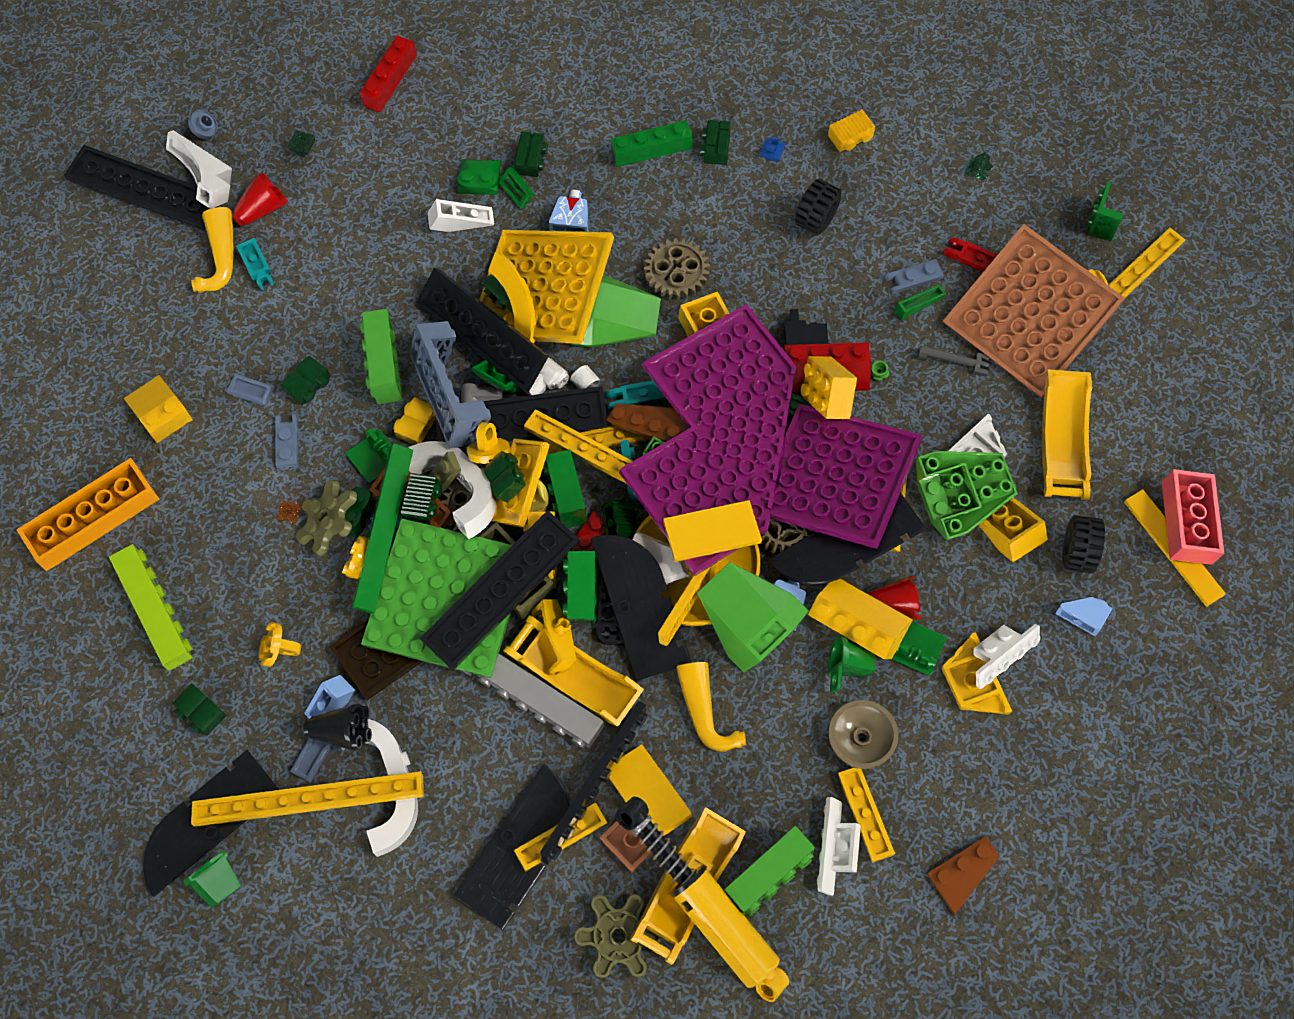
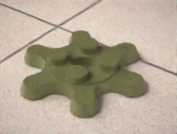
[296,480,357,556]
[574,895,662,978]

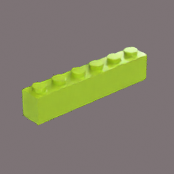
[109,544,193,671]

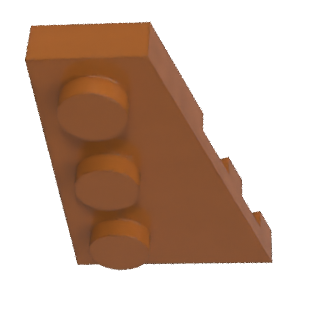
[927,836,1000,915]

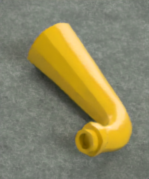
[191,207,233,293]
[676,662,746,752]

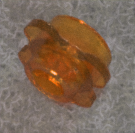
[277,501,302,523]

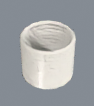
[570,365,600,389]

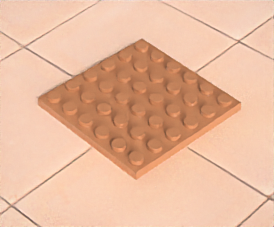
[943,224,1125,399]

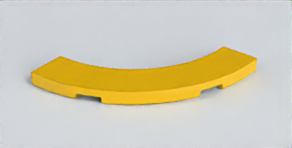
[488,252,536,343]

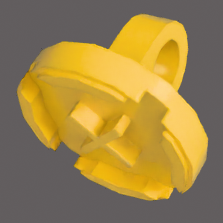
[467,422,510,464]
[259,622,301,667]

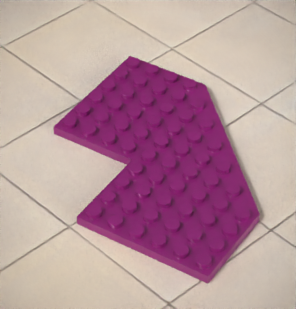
[619,304,796,576]

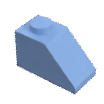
[1055,597,1113,636]
[304,675,355,718]

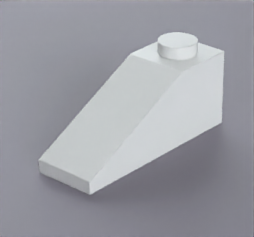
[428,199,494,232]

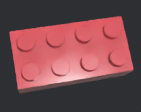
[1162,469,1224,565]

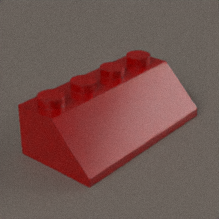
[784,342,871,393]

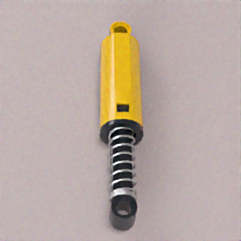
[615,796,789,1002]

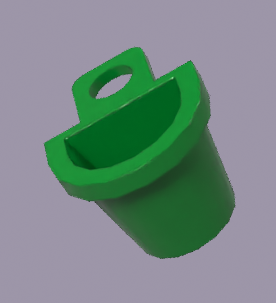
[828,636,875,693]
[182,851,241,908]

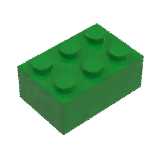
[543,449,587,528]
[563,551,597,623]

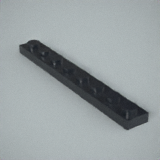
[539,701,648,865]

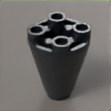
[303,704,372,751]

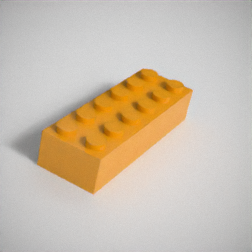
[16,458,160,571]

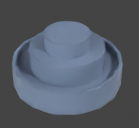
[188,110,218,139]

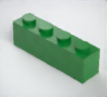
[611,120,692,167]

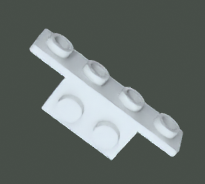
[974,624,1040,689]
[817,797,861,895]

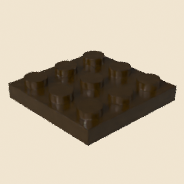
[329,619,423,701]

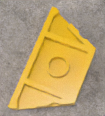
[942,632,1012,715]

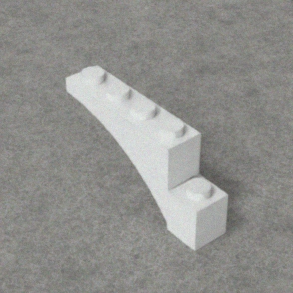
[166,130,232,209]

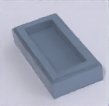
[226,374,274,406]
[290,737,332,783]

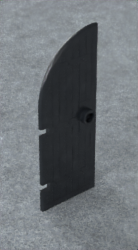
[768,492,926,584]
[591,535,692,681]
[143,750,279,897]
[453,764,570,930]

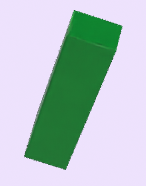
[894,284,946,320]

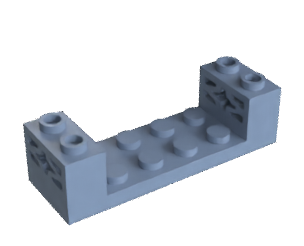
[409,321,491,449]

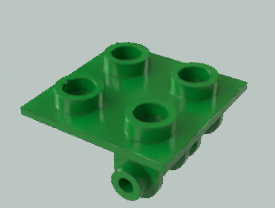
[345,428,392,484]
[892,622,947,677]

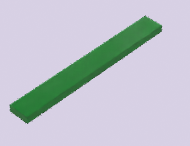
[351,443,413,614]

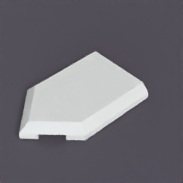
[633,531,689,585]

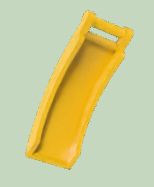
[1042,369,1092,500]
[503,615,644,726]
[630,807,746,965]

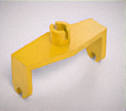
[531,599,576,675]

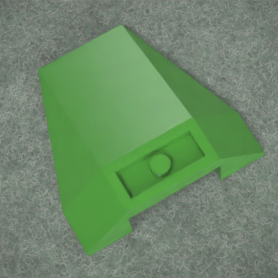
[571,275,661,348]
[916,451,1018,540]
[697,562,809,672]

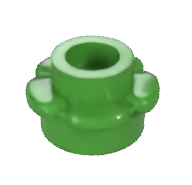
[870,361,889,381]

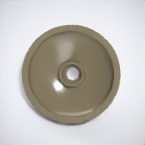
[828,700,898,769]

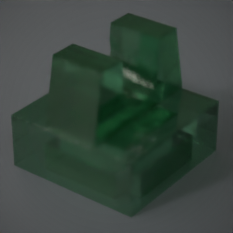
[288,130,315,157]
[965,152,993,180]

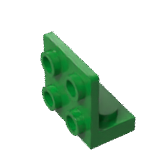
[1086,181,1123,241]

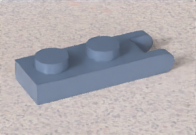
[884,259,944,294]
[275,413,298,468]

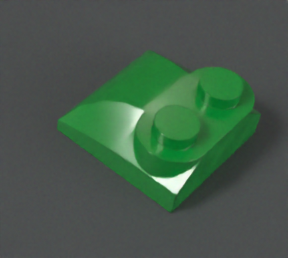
[457,159,501,195]
[471,360,521,393]

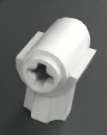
[524,357,569,395]

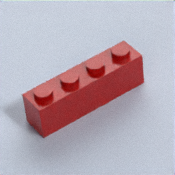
[360,35,417,112]

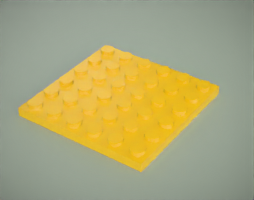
[480,230,614,344]

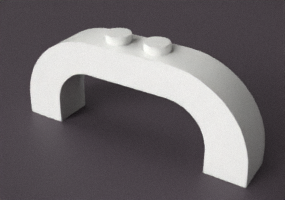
[408,441,496,539]
[342,719,418,857]

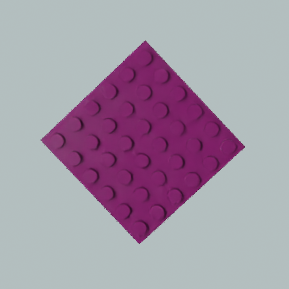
[770,403,922,549]

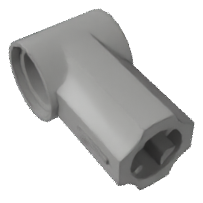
[461,383,503,403]

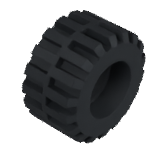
[795,178,842,235]
[1062,515,1105,574]

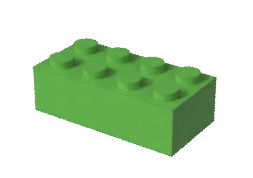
[360,309,403,404]
[724,826,815,918]

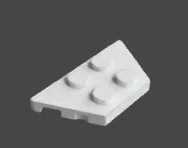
[949,414,1007,458]

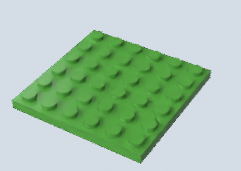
[361,518,512,678]

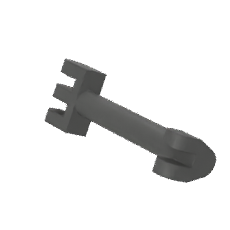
[917,345,990,377]

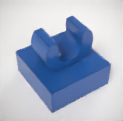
[760,136,785,162]

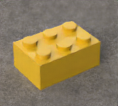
[801,356,857,419]

